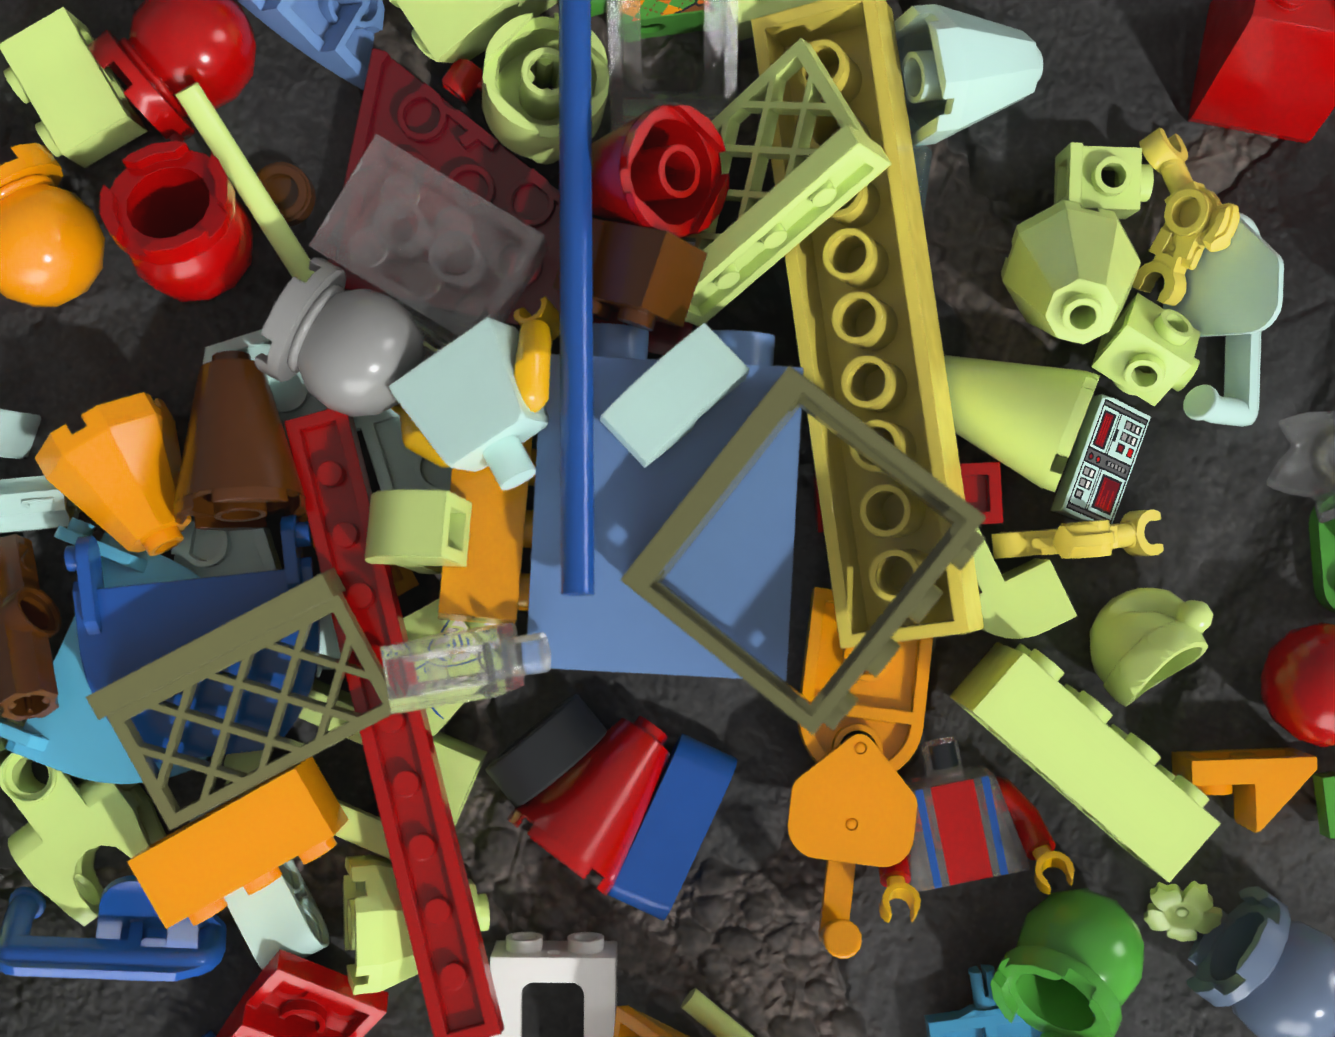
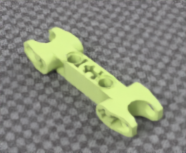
[0,715,166,927]

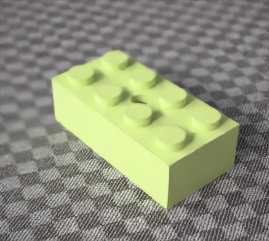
[949,642,1221,883]

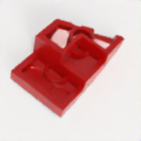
[216,949,389,1037]

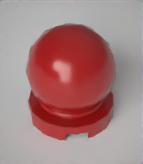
[87,0,256,142]
[99,141,253,302]
[1261,622,1335,747]

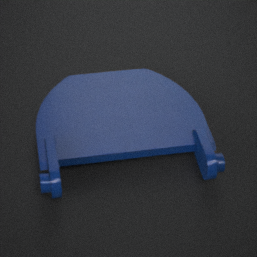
[64,515,321,763]

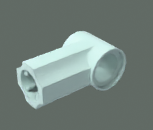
[0,475,81,534]

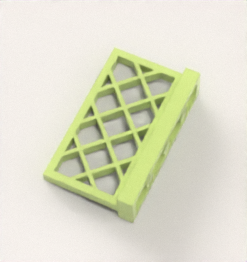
[681,38,891,327]

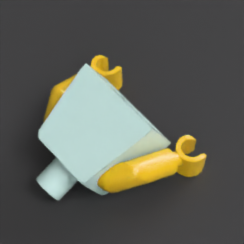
[389,296,560,490]

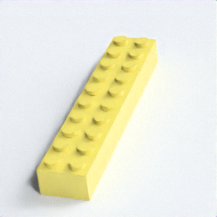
[751,0,984,649]

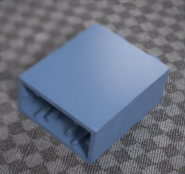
[526,323,804,681]

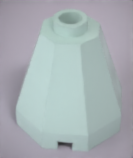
[894,4,1043,147]

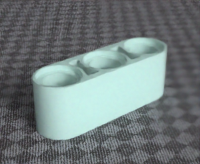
[189,795,330,970]

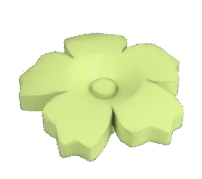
[1143,881,1222,942]

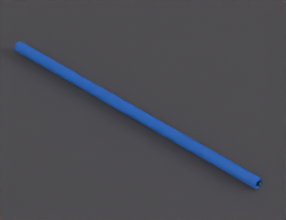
[559,0,595,596]

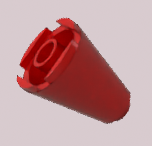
[592,105,729,238]
[507,716,671,896]

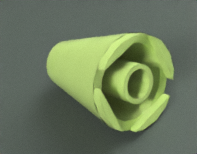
[944,355,1100,492]

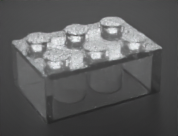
[309,134,550,338]

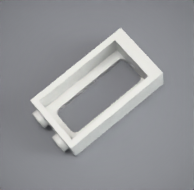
[490,932,617,1037]

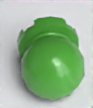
[990,888,1144,1037]

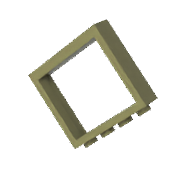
[620,366,987,735]

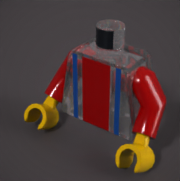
[878,737,1074,923]

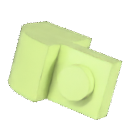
[365,489,472,574]
[974,528,1077,639]

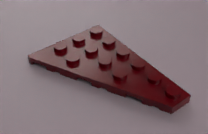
[328,48,693,358]

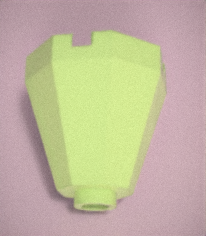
[1001,200,1141,344]
[343,855,490,995]

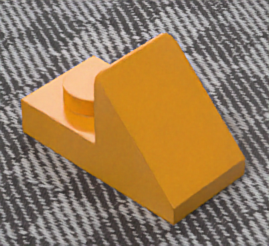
[1172,748,1317,833]

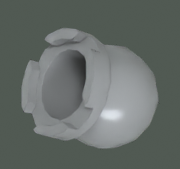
[255,258,424,417]

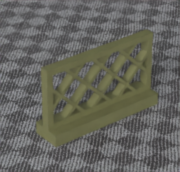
[86,568,403,830]

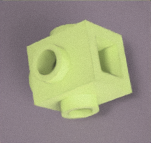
[1091,293,1201,406]

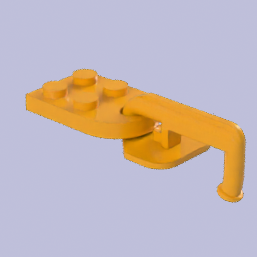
[787,587,933,959]

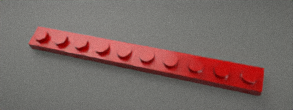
[284,409,505,1037]

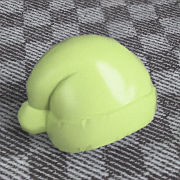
[1090,588,1213,707]

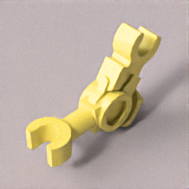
[1132,127,1240,306]
[991,509,1164,559]

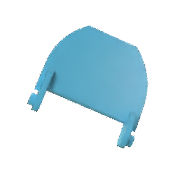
[0,517,209,784]

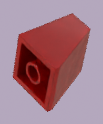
[1187,0,1335,144]

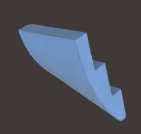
[237,0,385,90]

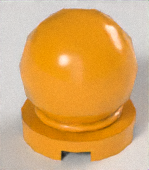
[0,143,105,307]

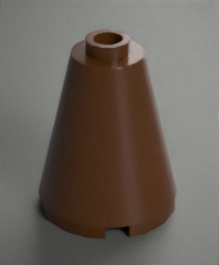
[173,351,306,531]

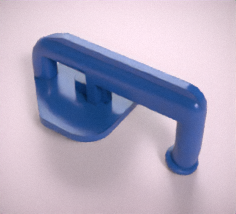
[0,875,227,982]

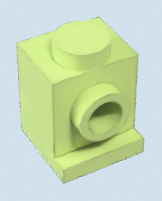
[1054,142,1154,219]

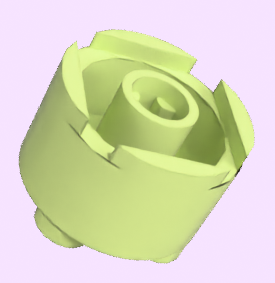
[482,13,610,165]

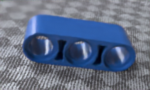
[607,733,738,921]

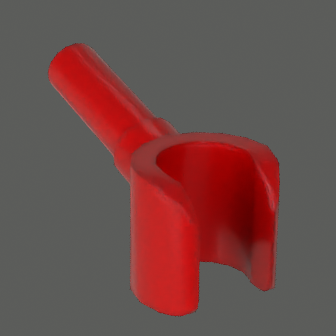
[442,59,483,104]

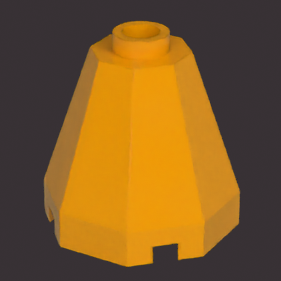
[35,392,192,556]

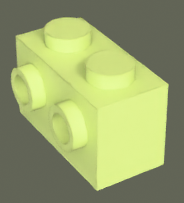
[0,7,147,168]

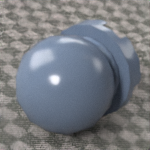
[1186,886,1335,1037]

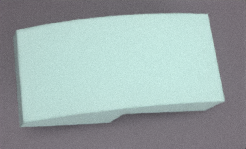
[600,323,750,468]

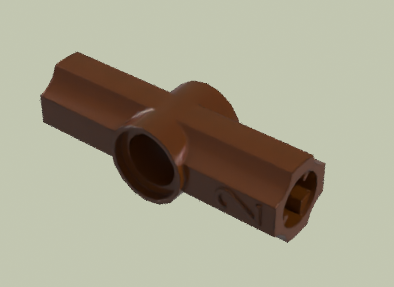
[0,534,62,722]

